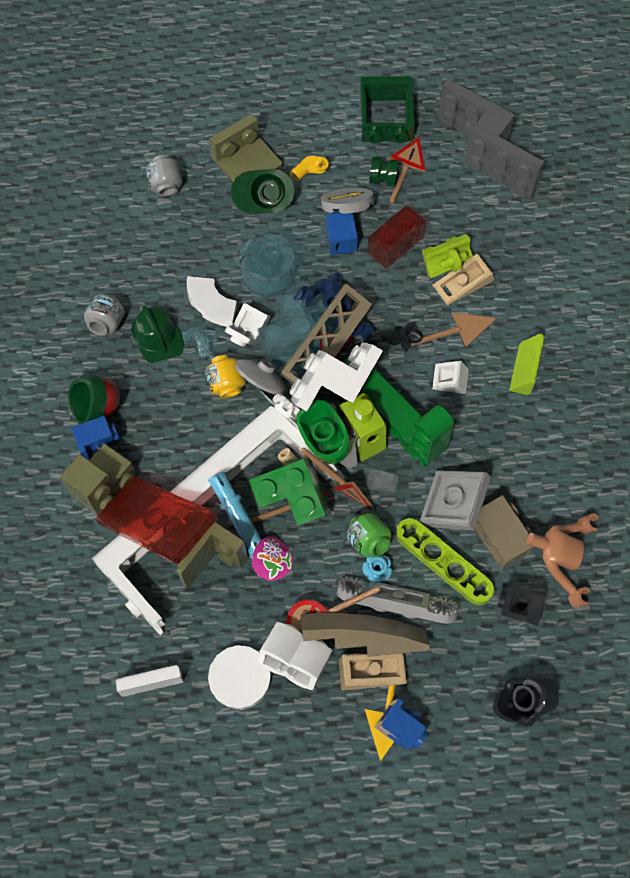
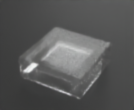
[367,469,399,496]

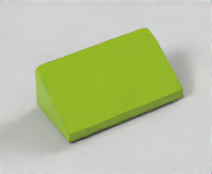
[509,334,544,395]

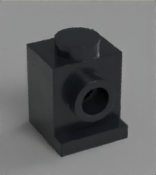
[498,585,547,626]

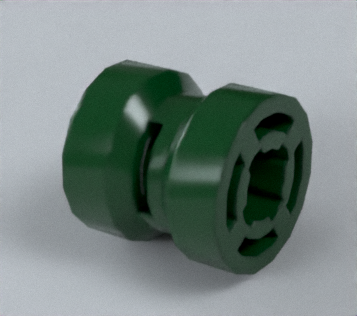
[369,157,399,187]

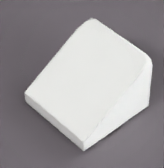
[432,361,469,394]

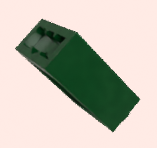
[360,76,414,143]

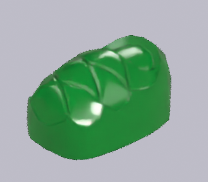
[296,400,351,464]

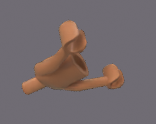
[527,513,599,607]

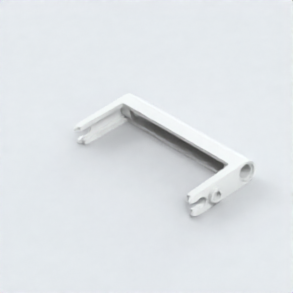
[92,406,337,635]

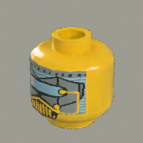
[205,355,246,399]

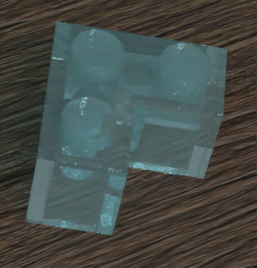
[257,290,320,365]

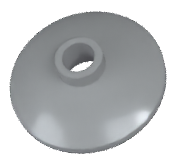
[235,359,286,395]

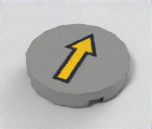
[321,188,374,214]

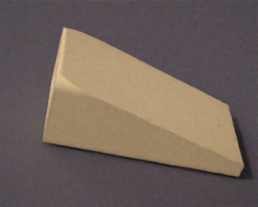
[433,254,494,306]
[339,653,407,690]

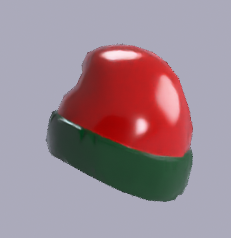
[68,374,120,424]

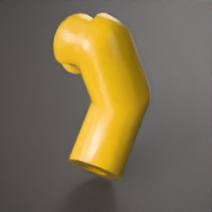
[290,156,329,181]

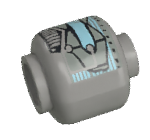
[146,155,183,197]
[84,294,125,336]

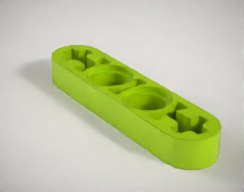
[396,518,494,605]

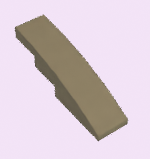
[300,613,430,657]

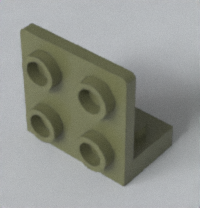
[209,113,282,182]
[177,521,248,589]

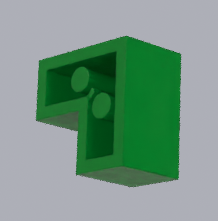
[249,458,332,526]

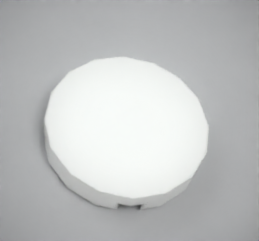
[208,645,271,710]

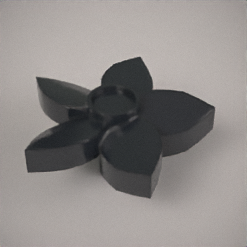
[389,322,422,353]

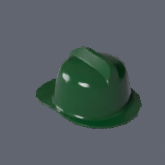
[230,169,295,214]
[131,305,184,363]

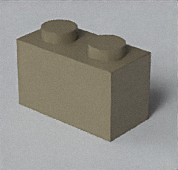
[475,495,535,570]

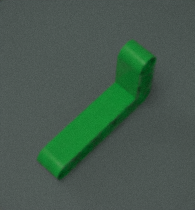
[342,355,454,467]

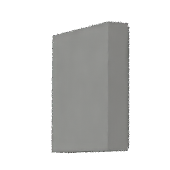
[419,470,491,531]

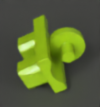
[422,234,473,278]

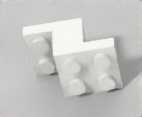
[289,342,382,411]

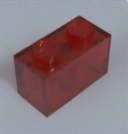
[368,205,426,270]

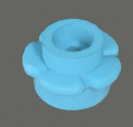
[362,555,392,583]

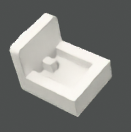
[225,303,271,347]

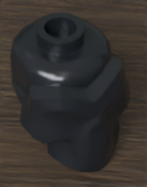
[493,674,559,726]

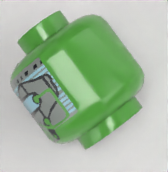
[347,513,391,558]

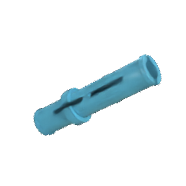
[208,471,262,559]

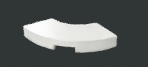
[187,276,237,328]

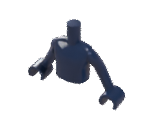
[293,273,374,342]

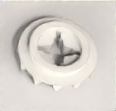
[272,394,302,424]

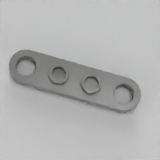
[337,577,459,624]

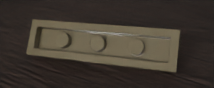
[280,284,372,384]

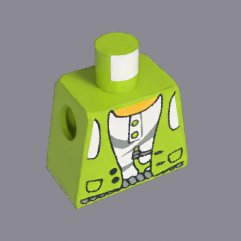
[337,393,386,462]

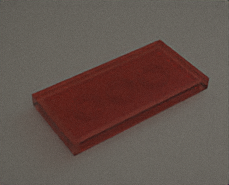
[95,476,218,565]

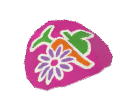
[252,537,293,581]

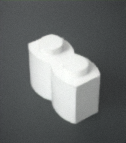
[257,622,332,690]

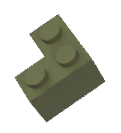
[60,444,135,516]

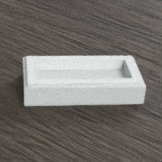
[116,665,183,697]

